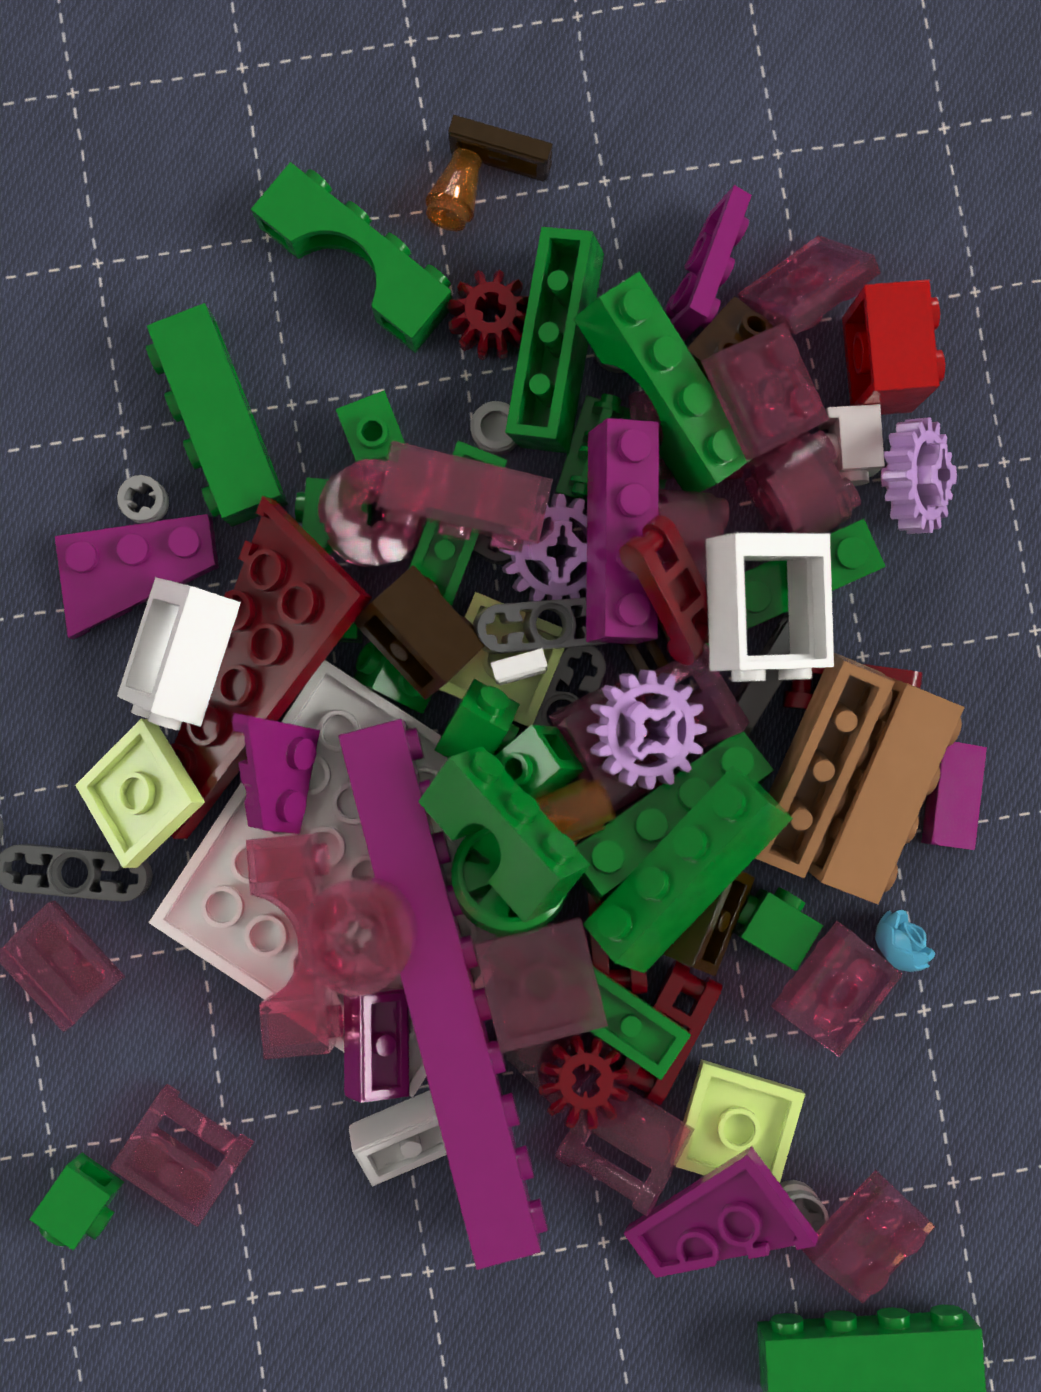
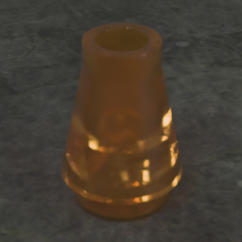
[425,148,482,231]

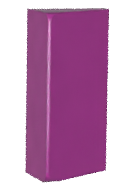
[921,742,987,850]
[344,988,409,1103]

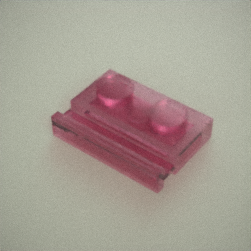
[0,901,126,1032]

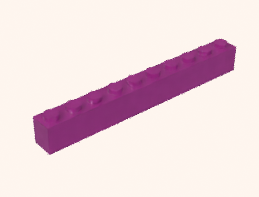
[338,719,548,1270]

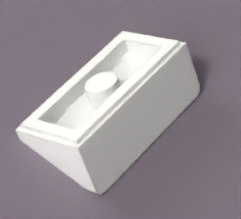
[349,1090,447,1187]

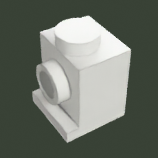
[818,404,885,487]

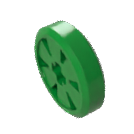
[451,827,568,937]

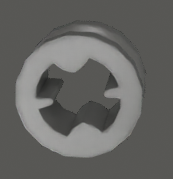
[117,475,169,524]

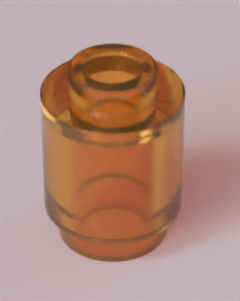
[536,778,616,842]

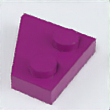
[232,713,320,834]

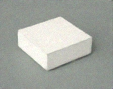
[491,648,548,686]

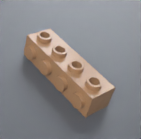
[755,652,895,878]
[808,677,965,905]

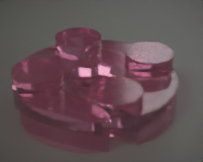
[318,459,426,567]

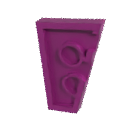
[664,185,752,342]
[55,514,219,640]
[623,1146,819,1278]

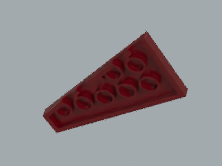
[170,495,372,839]

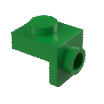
[354,642,432,714]

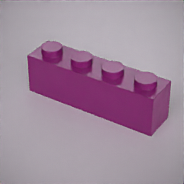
[586,418,659,644]

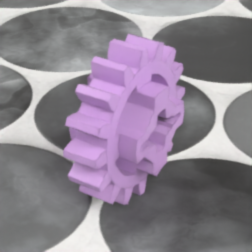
[881,417,957,534]
[499,494,587,602]
[587,670,707,789]

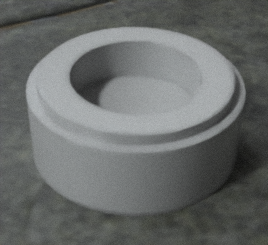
[470,401,517,456]

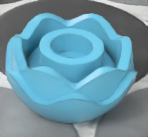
[875,910,935,972]

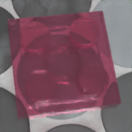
[737,235,881,335]
[701,322,830,461]
[474,917,608,1053]
[771,921,903,1057]
[801,1170,936,1303]

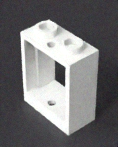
[705,533,834,682]
[117,577,241,730]

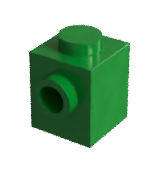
[336,391,411,479]
[434,678,520,758]
[495,725,585,807]
[734,886,824,971]
[29,1152,124,1250]

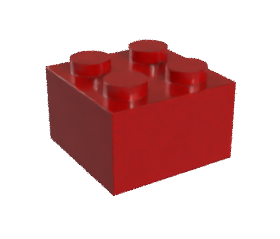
[842,280,945,415]

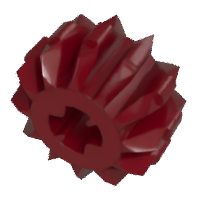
[448,269,529,360]
[538,1035,630,1130]

